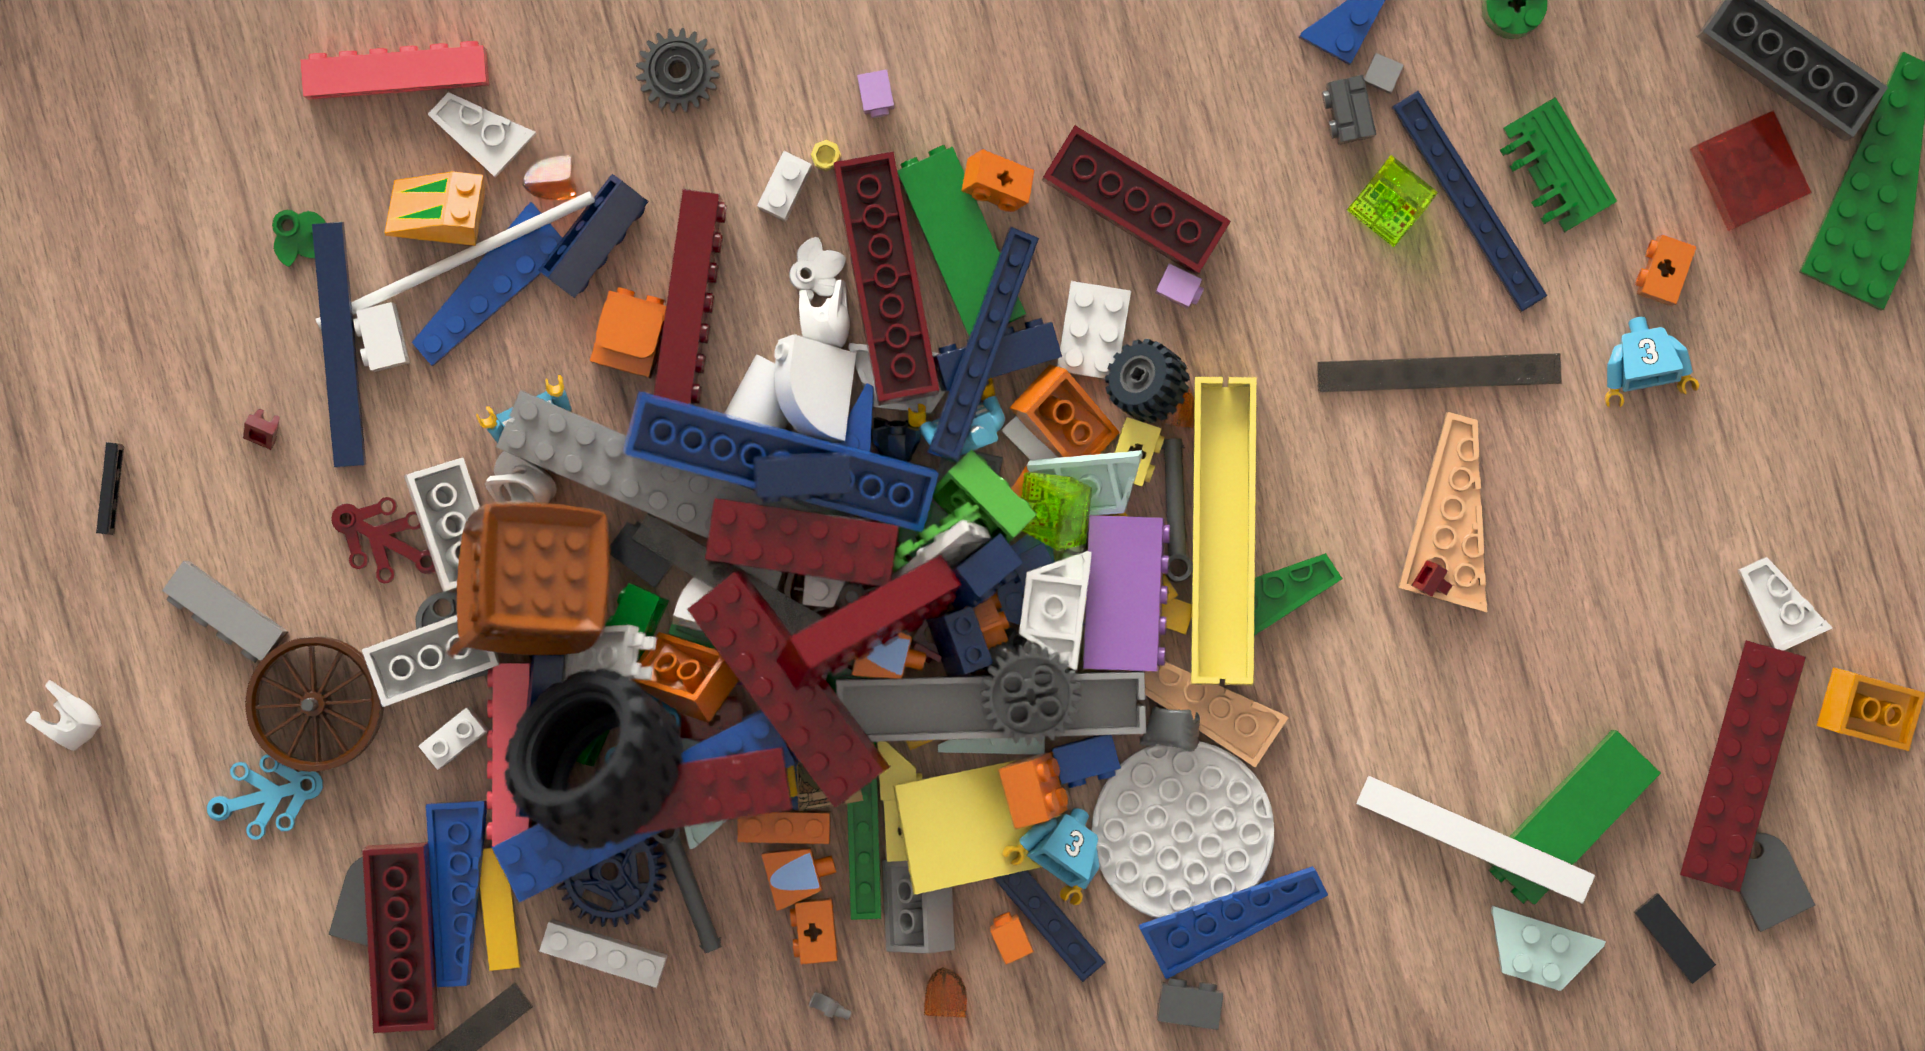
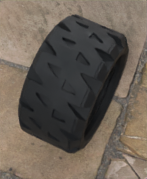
[504,669,683,849]

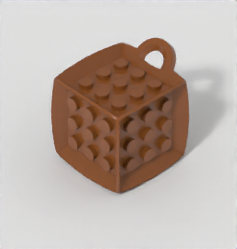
[446,503,610,659]

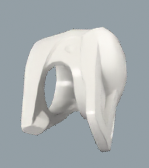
[799,280,850,348]
[485,451,557,504]
[25,680,102,751]

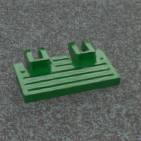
[1500,97,1617,233]

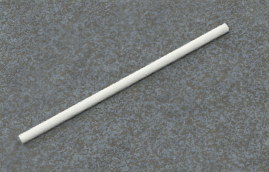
[316,191,595,329]

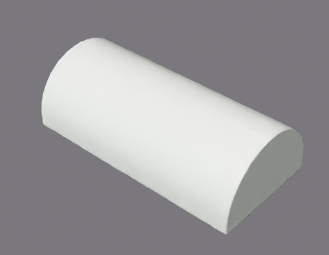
[724,354,789,490]
[404,457,480,592]
[362,615,499,707]

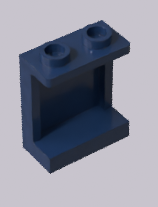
[926,607,993,676]

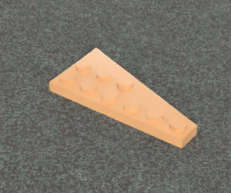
[1398,412,1487,612]

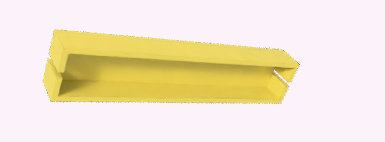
[1191,377,1257,686]

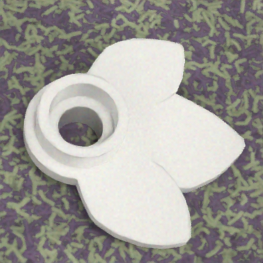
[789,237,846,296]

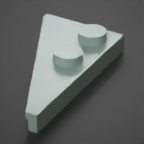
[938,737,1045,755]

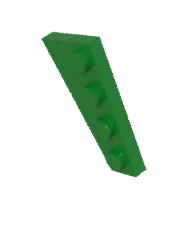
[1254,553,1343,636]

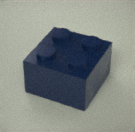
[951,533,1023,611]

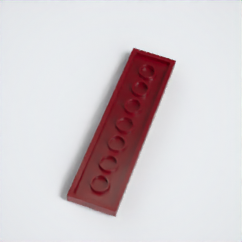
[1680,640,1806,892]

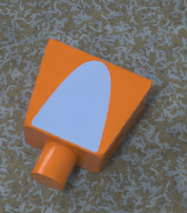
[851,632,926,679]
[761,847,837,911]

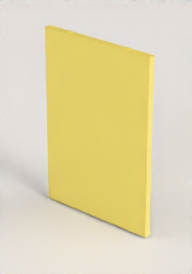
[893,760,1060,895]

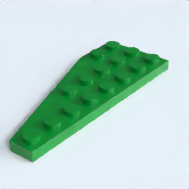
[1799,52,1925,311]

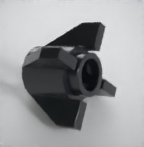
[873,417,920,462]

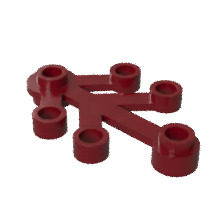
[331,497,436,583]

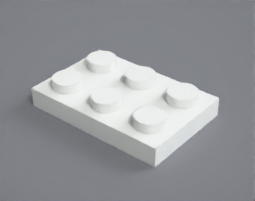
[1057,281,1131,379]

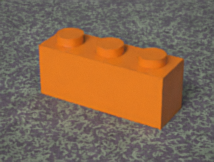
[737,810,831,844]

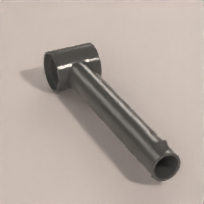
[1161,438,1193,583]
[653,827,722,953]

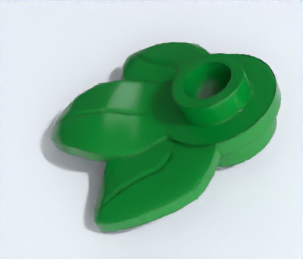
[272,210,326,267]

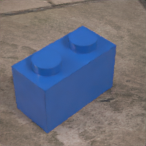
[1052,735,1121,788]

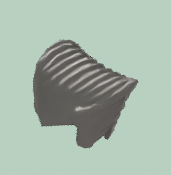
[1140,706,1200,752]

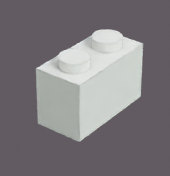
[757,151,812,222]
[353,302,410,372]

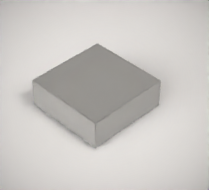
[1364,53,1403,94]

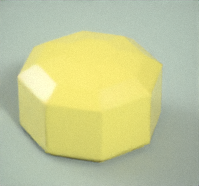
[811,140,842,172]

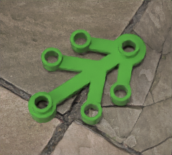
[893,502,981,572]

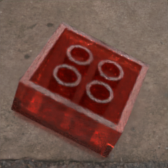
[1690,110,1812,231]

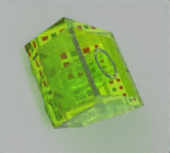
[1347,155,1438,247]
[1021,472,1093,551]

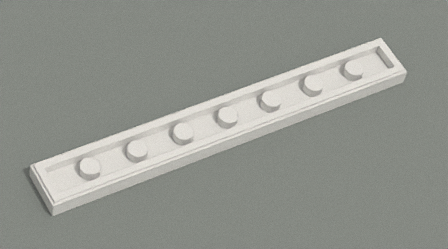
[1356,776,1595,904]

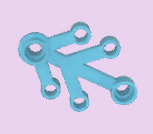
[207,754,323,840]

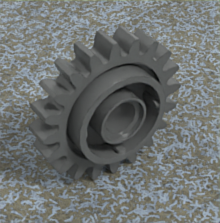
[636,28,720,113]

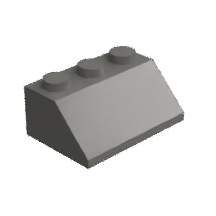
[882,860,955,953]

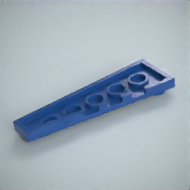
[412,202,562,366]
[426,800,487,987]
[1138,866,1328,979]

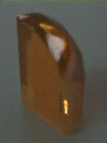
[522,155,576,200]
[1164,388,1194,428]
[924,967,967,1018]

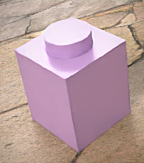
[857,69,894,118]
[1155,264,1204,309]

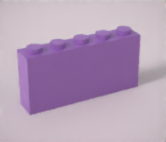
[1083,515,1170,672]

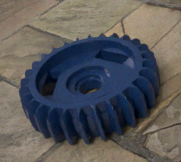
[556,837,667,927]

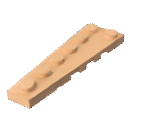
[1108,661,1288,767]

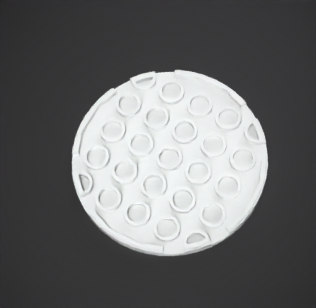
[1092,741,1274,919]

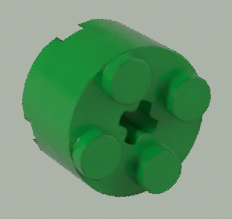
[1482,0,1548,39]

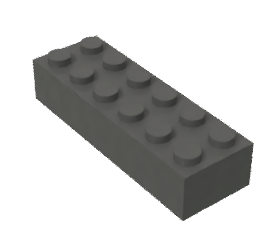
[1696,0,1888,141]

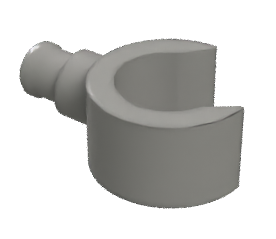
[808,992,851,1020]

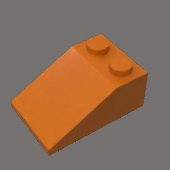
[1009,364,1120,458]
[631,632,739,723]

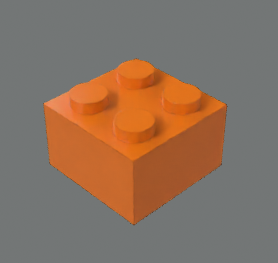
[998,751,1068,829]

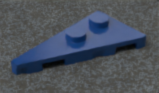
[1299,0,1385,65]

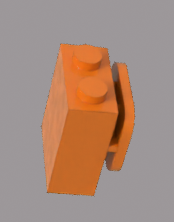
[590,287,666,379]

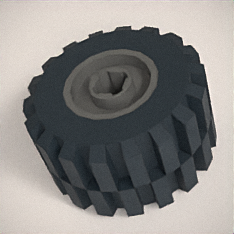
[1105,339,1190,423]

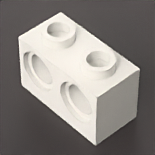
[419,707,489,770]

